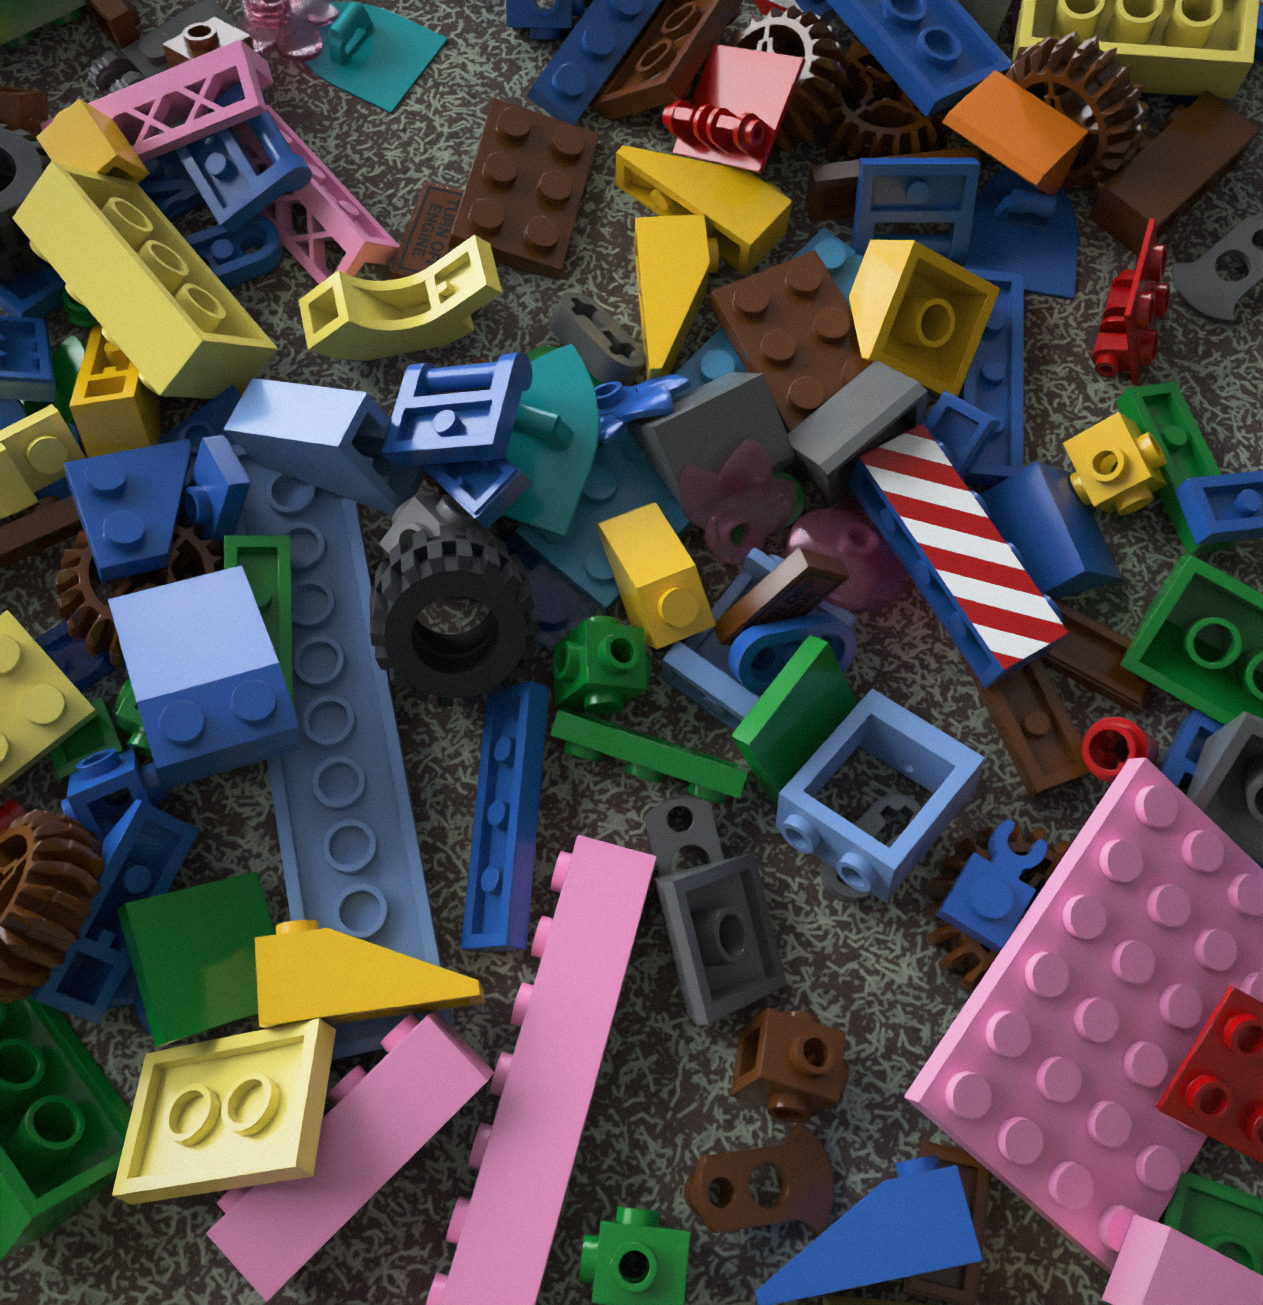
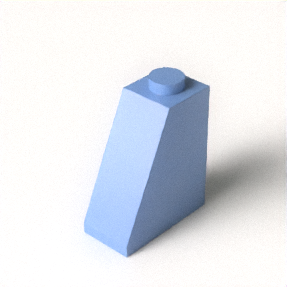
[223,378,425,516]

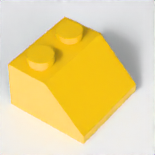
[849,240,1001,397]

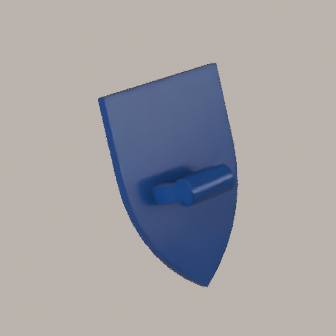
[963,167,1079,300]

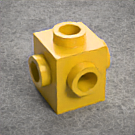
[1063,412,1167,516]

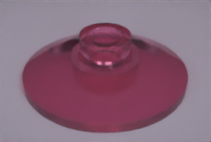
[787,508,906,612]

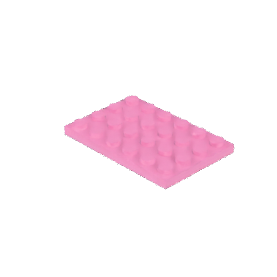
[904,758,1263,1274]

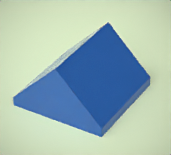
[980,461,1122,599]

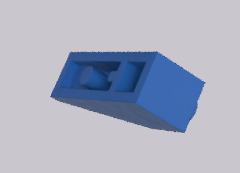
[29,799,200,1024]
[755,1155,983,1305]

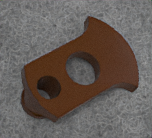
[684,1123,835,1236]

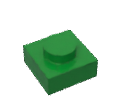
[49,696,127,787]

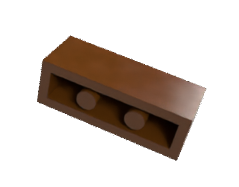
[1087,90,1260,257]

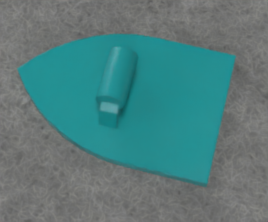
[285,2,448,114]
[449,344,600,538]

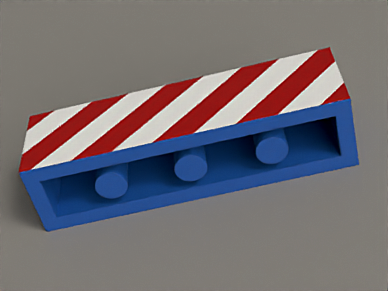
[848,424,1069,689]

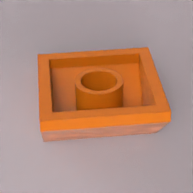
[943,70,1088,195]

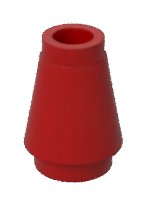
[1082,717,1159,783]

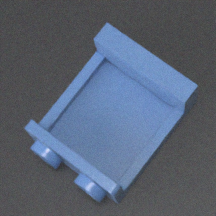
[660,548,857,731]

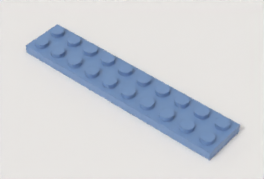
[231,444,454,1064]

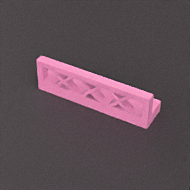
[40,39,274,163]
[232,105,400,284]

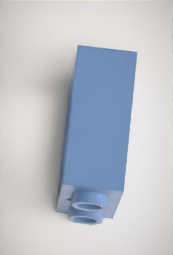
[775,688,985,903]

